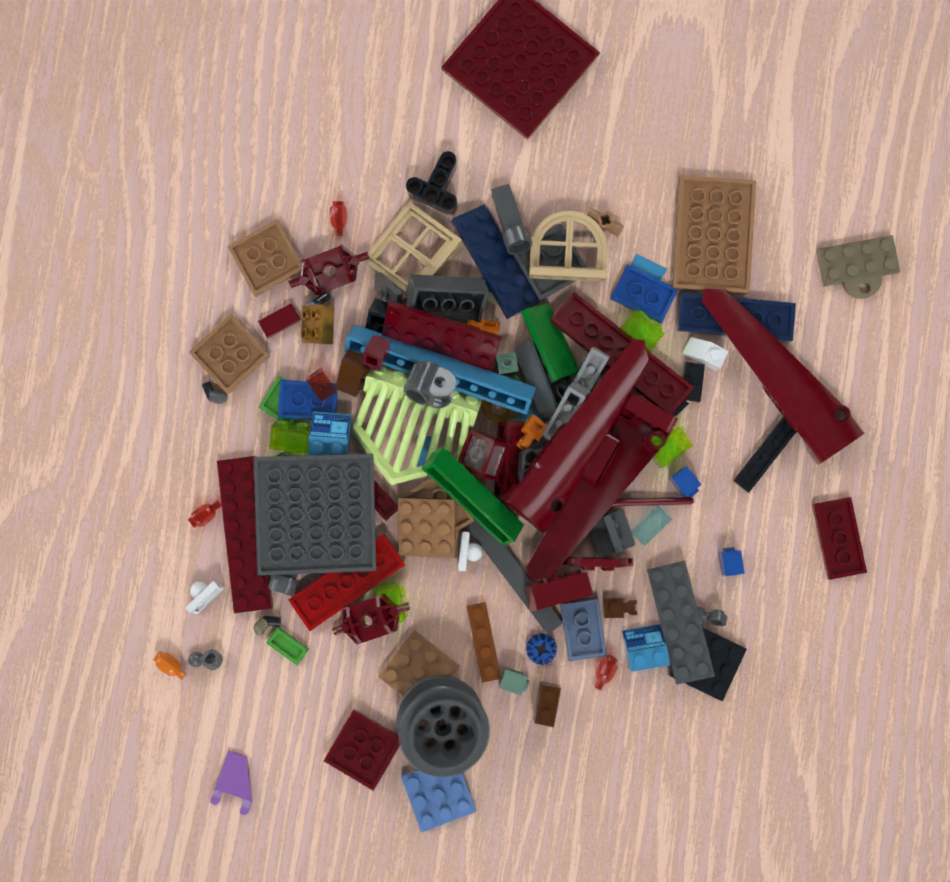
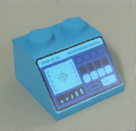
[308,411,352,455]
[622,624,670,672]

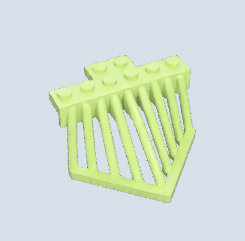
[352,366,482,484]

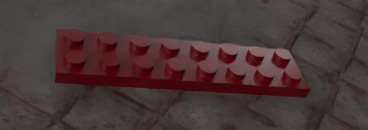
[550,292,694,414]
[217,456,273,613]

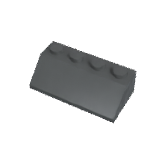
[406,274,489,322]
[514,340,572,420]

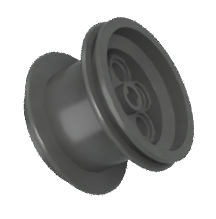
[396,675,490,777]

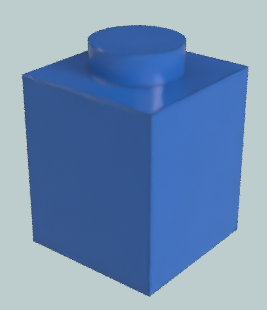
[669,466,701,497]
[718,547,745,576]

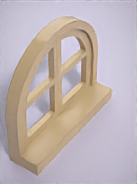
[529,211,607,282]

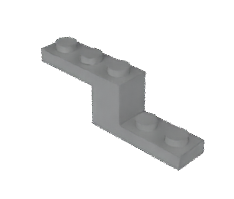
[542,347,610,439]

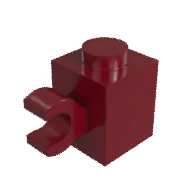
[362,335,391,371]

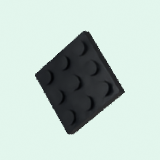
[669,628,747,702]

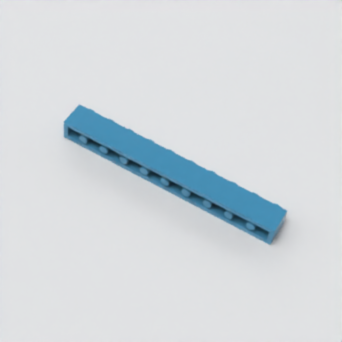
[345,325,536,415]

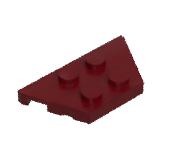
[562,557,633,571]

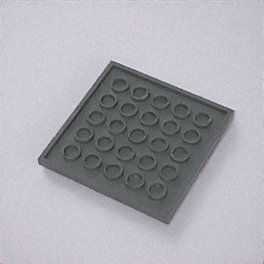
[254,454,376,575]

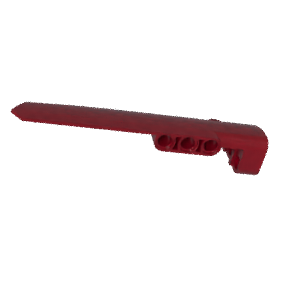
[701,289,865,465]
[501,340,648,533]
[526,392,678,580]

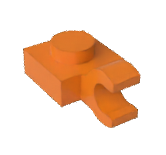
[467,319,500,335]
[516,414,547,450]

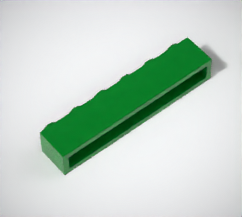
[421,447,524,546]

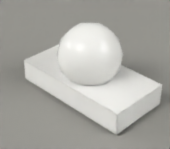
[458,531,483,571]
[185,581,225,614]

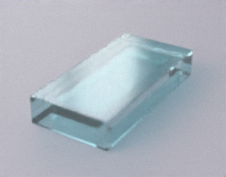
[631,505,672,546]

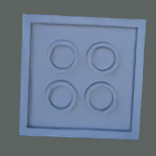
[401,769,476,833]

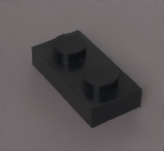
[683,362,705,403]

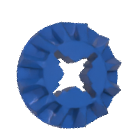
[526,633,557,665]

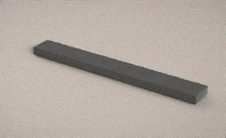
[466,520,563,635]

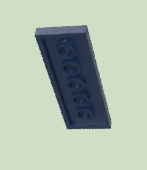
[451,204,540,319]
[677,293,796,342]

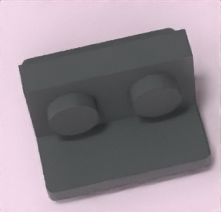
[590,510,636,558]

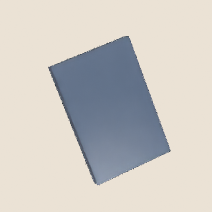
[560,598,607,661]

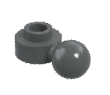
[697,607,728,626]
[188,649,223,670]

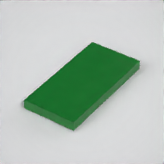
[521,303,579,382]

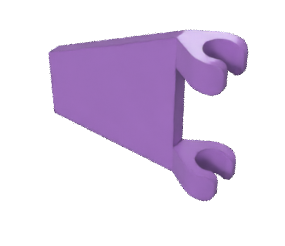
[210,751,252,815]

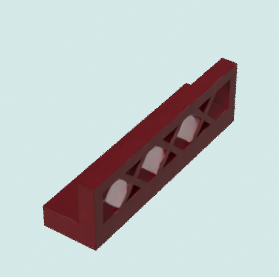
[494,422,525,499]

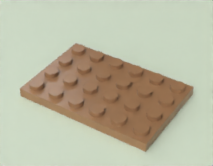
[672,175,756,294]

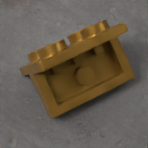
[301,304,334,344]

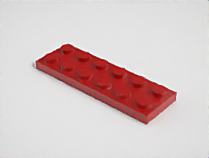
[288,534,406,632]

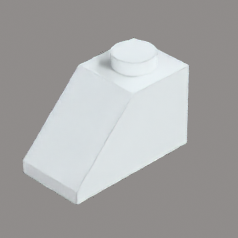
[682,337,729,371]

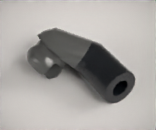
[202,381,228,404]

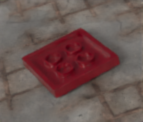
[324,709,400,791]

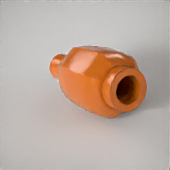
[153,651,186,680]

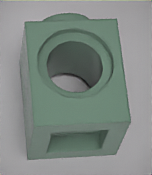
[496,352,519,376]
[499,667,530,695]

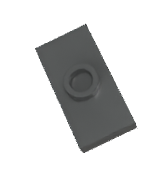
[374,272,403,304]

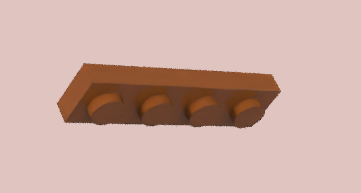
[467,602,501,683]

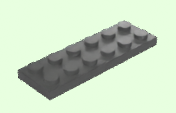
[647,561,715,685]

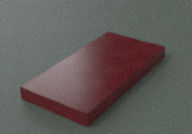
[812,497,867,580]

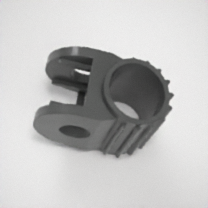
[403,361,456,409]

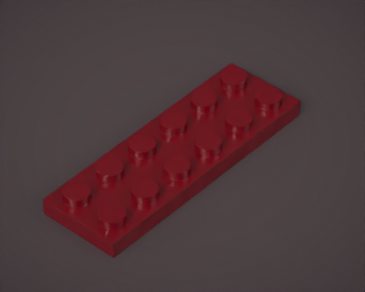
[382,301,502,371]

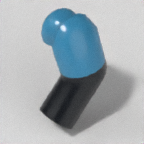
[310,292,331,305]

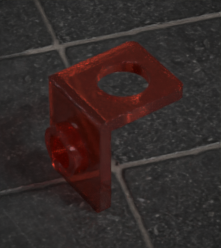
[306,367,336,402]

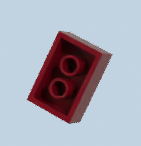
[524,570,594,612]

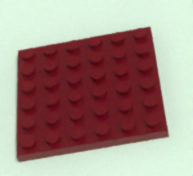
[441,0,600,140]

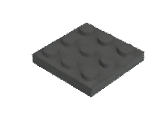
[514,224,587,301]

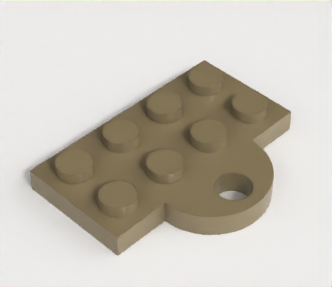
[816,235,900,299]

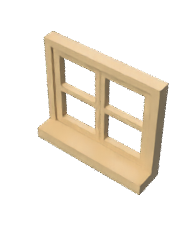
[363,201,465,294]

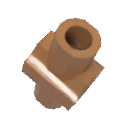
[587,208,624,237]

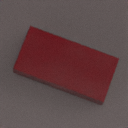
[258,303,301,338]

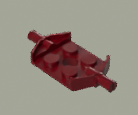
[289,244,370,296]
[332,593,410,645]

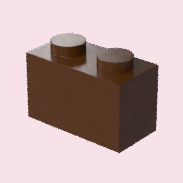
[335,349,370,397]
[533,681,561,727]

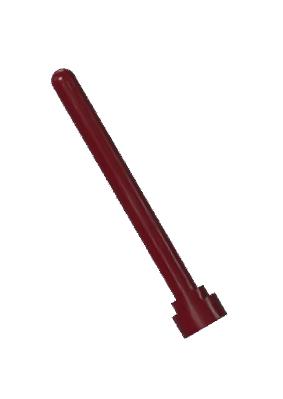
[608,497,694,511]

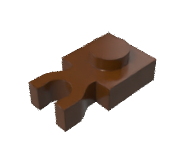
[603,598,638,618]

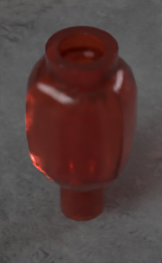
[329,201,348,236]
[188,500,222,528]
[594,655,618,690]

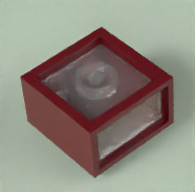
[458,429,510,481]

